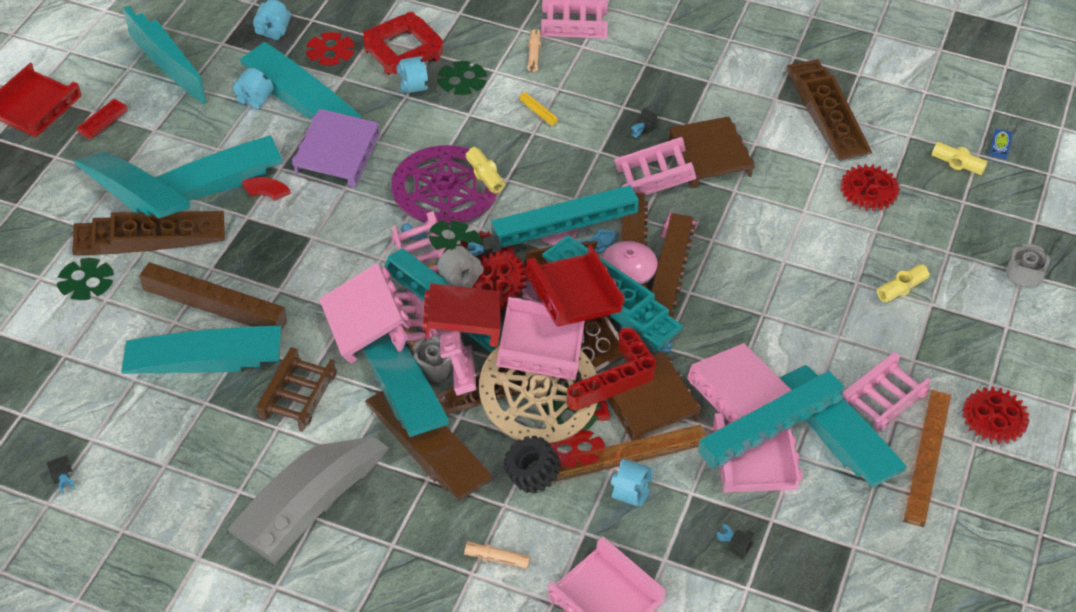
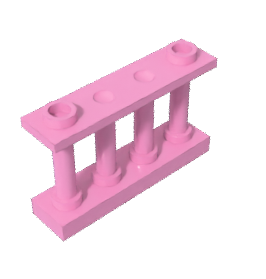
[541,0,608,38]
[614,137,696,195]
[391,211,446,273]
[388,289,440,352]
[440,329,476,395]
[842,352,931,432]

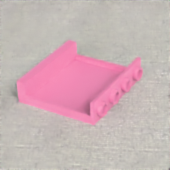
[319,263,410,364]
[496,297,585,380]
[687,343,791,423]
[713,413,803,493]
[548,537,666,612]

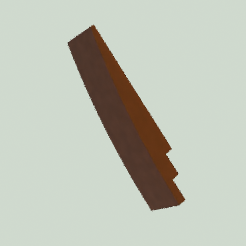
[786,59,872,160]
[72,211,225,255]
[365,391,492,501]

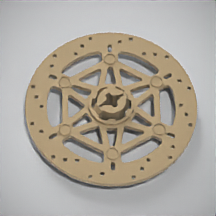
[479,345,597,443]

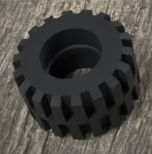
[504,435,561,493]

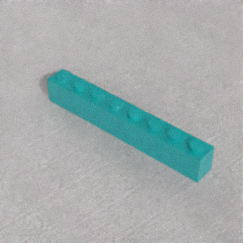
[491,185,639,248]
[384,248,504,353]
[698,371,845,469]

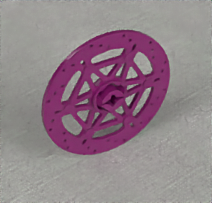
[391,145,498,225]

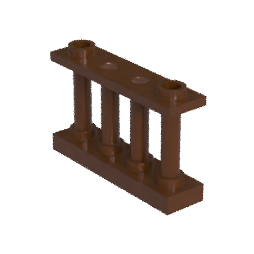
[256,347,337,432]

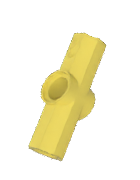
[932,142,988,175]
[466,147,505,194]
[876,264,930,303]

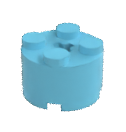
[253,0,291,40]
[396,56,428,94]
[232,68,274,109]
[611,458,653,507]

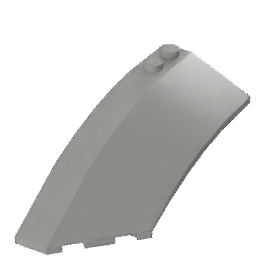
[227,436,389,565]

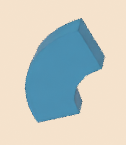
[578,229,617,255]

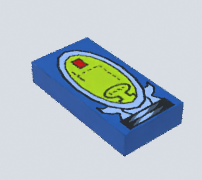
[989,128,1013,160]

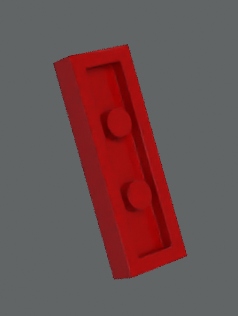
[77,99,128,140]

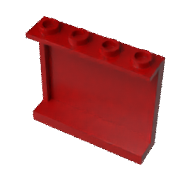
[0,62,82,138]
[525,245,625,327]
[422,283,500,347]

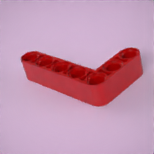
[566,328,656,410]

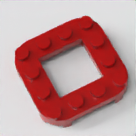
[363,12,443,75]

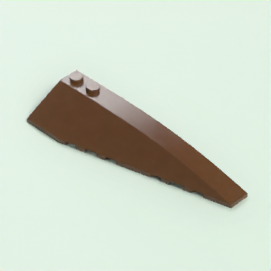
[436,316,623,414]

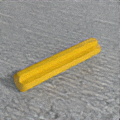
[520,92,558,126]

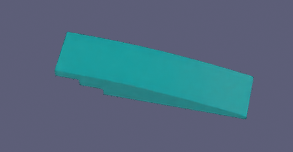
[123,6,206,104]
[240,42,362,120]
[155,135,283,201]
[74,152,190,218]
[542,235,683,351]
[121,326,282,374]
[362,333,449,437]
[779,365,907,488]

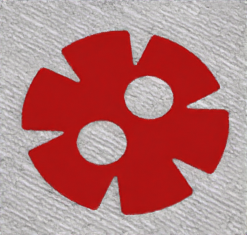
[306,32,355,65]
[549,429,605,467]

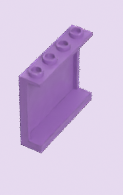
[292,109,380,188]

